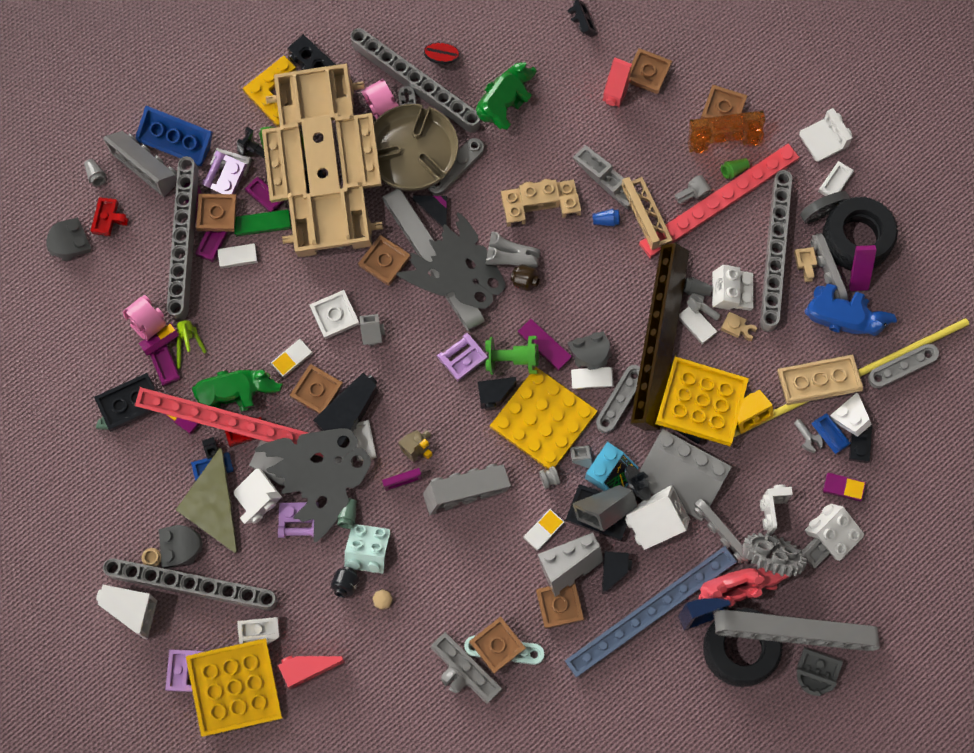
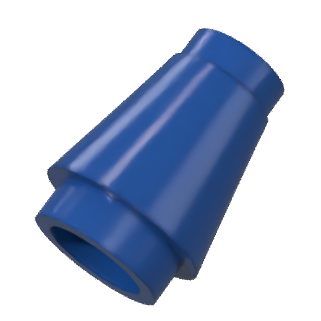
[593,208,620,227]

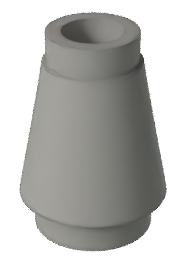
[84,159,106,187]

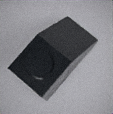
[478,377,516,411]
[602,551,632,594]

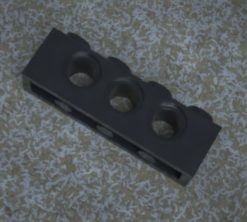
[287,34,353,82]

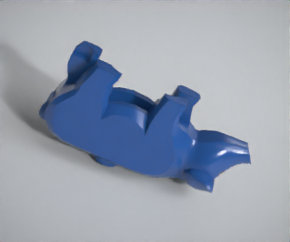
[805,284,897,336]

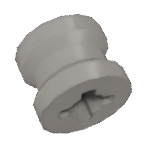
[539,466,560,489]

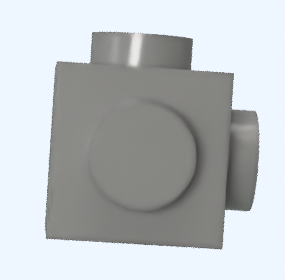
[360,314,385,345]

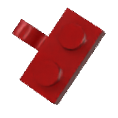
[91,197,129,236]

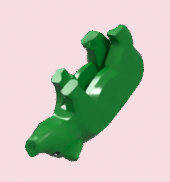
[476,62,536,130]
[192,369,283,412]

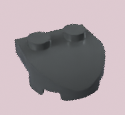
[46,217,91,261]
[567,331,612,370]
[159,525,203,569]
[796,647,843,696]

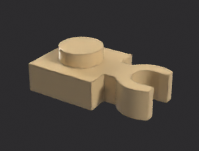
[721,312,757,341]

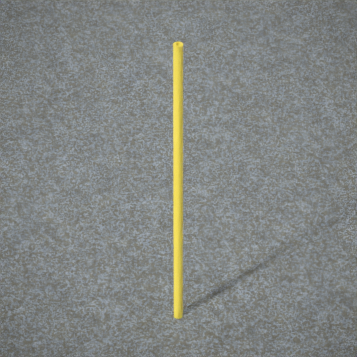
[734,318,969,437]

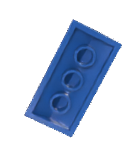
[135,105,213,166]

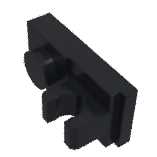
[568,0,597,38]
[849,425,872,463]

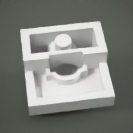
[712,265,753,311]

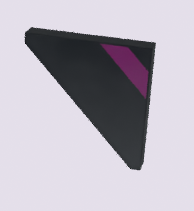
[413,196,447,228]

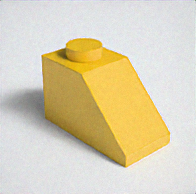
[738,390,774,434]

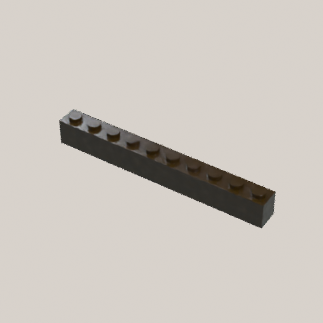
[630,243,690,431]

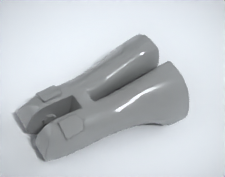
[485,232,540,268]

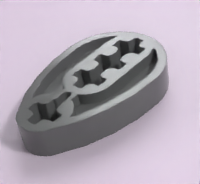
[800,191,850,224]

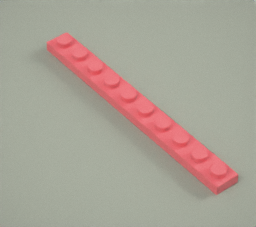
[639,144,799,259]
[135,387,323,457]

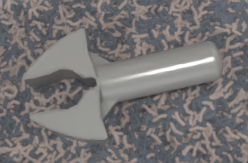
[687,293,720,320]
[794,419,823,453]

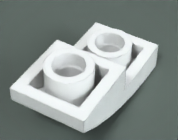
[571,367,614,390]

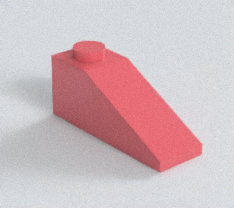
[603,57,632,107]
[278,656,345,690]

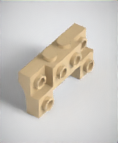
[501,179,581,227]

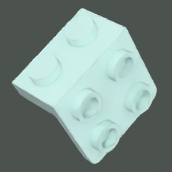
[344,524,390,574]

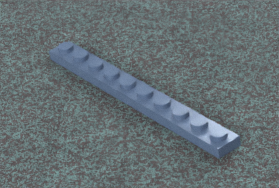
[564,546,737,678]

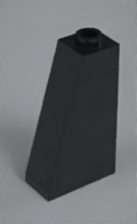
[313,373,378,448]

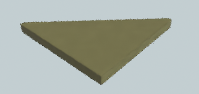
[176,448,238,553]

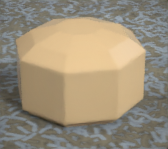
[372,590,393,610]

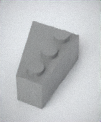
[538,533,603,597]

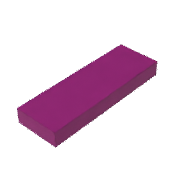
[849,245,877,291]
[517,319,572,371]

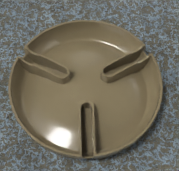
[374,104,458,191]

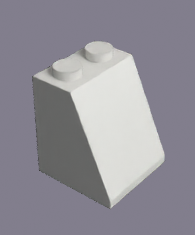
[625,485,690,550]
[97,585,157,639]

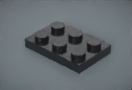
[94,373,156,432]
[565,484,627,541]

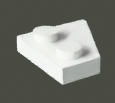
[830,393,872,437]
[237,617,280,645]

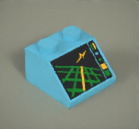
[585,442,639,491]

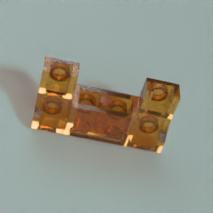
[687,110,766,153]

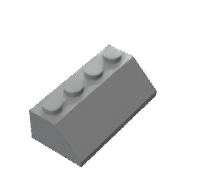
[103,131,177,197]

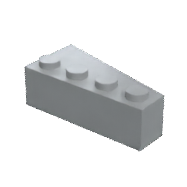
[423,464,511,516]

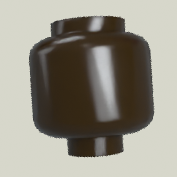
[511,264,540,291]

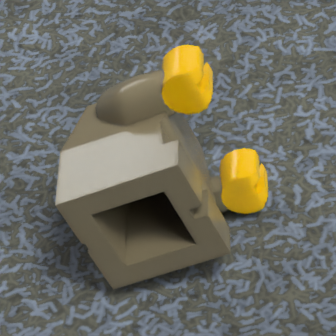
[398,430,433,463]

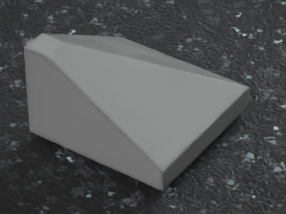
[570,445,592,468]

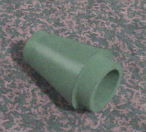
[337,498,357,529]

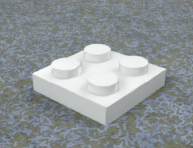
[310,290,360,339]

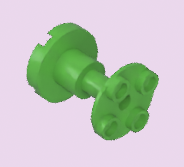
[485,336,539,375]

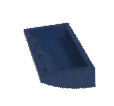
[678,598,731,631]

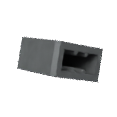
[573,485,637,531]

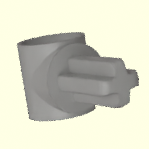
[675,175,712,204]

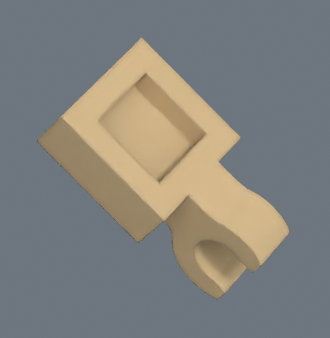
[794,247,817,283]

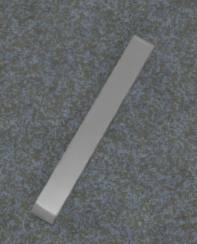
[350,28,480,133]
[167,156,199,321]
[760,170,792,332]
[382,189,485,331]
[103,559,278,611]
[714,610,880,651]

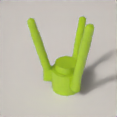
[177,320,207,369]

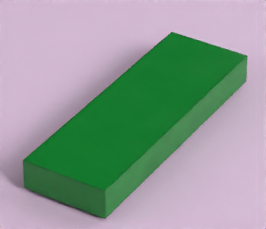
[235,210,291,237]

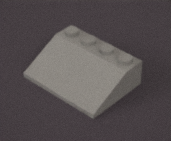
[639,429,732,522]

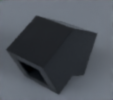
[202,437,218,459]

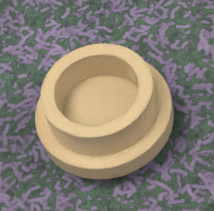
[142,548,161,567]

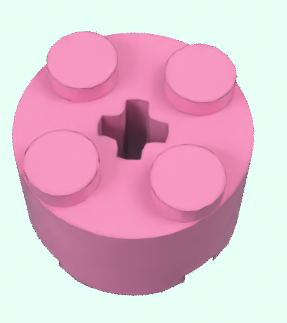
[361,79,398,120]
[122,295,166,341]

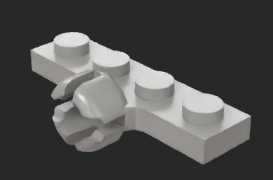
[430,632,502,704]

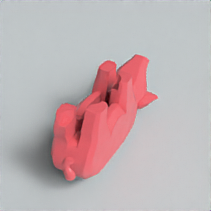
[699,568,789,607]

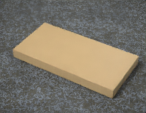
[777,355,863,405]

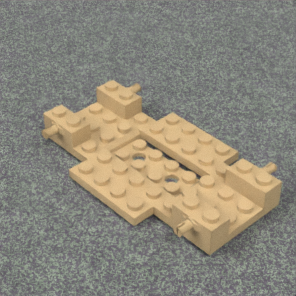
[262,63,383,257]

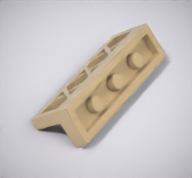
[622,177,673,250]

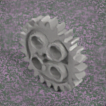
[742,532,807,577]

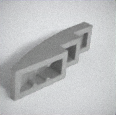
[573,145,640,210]

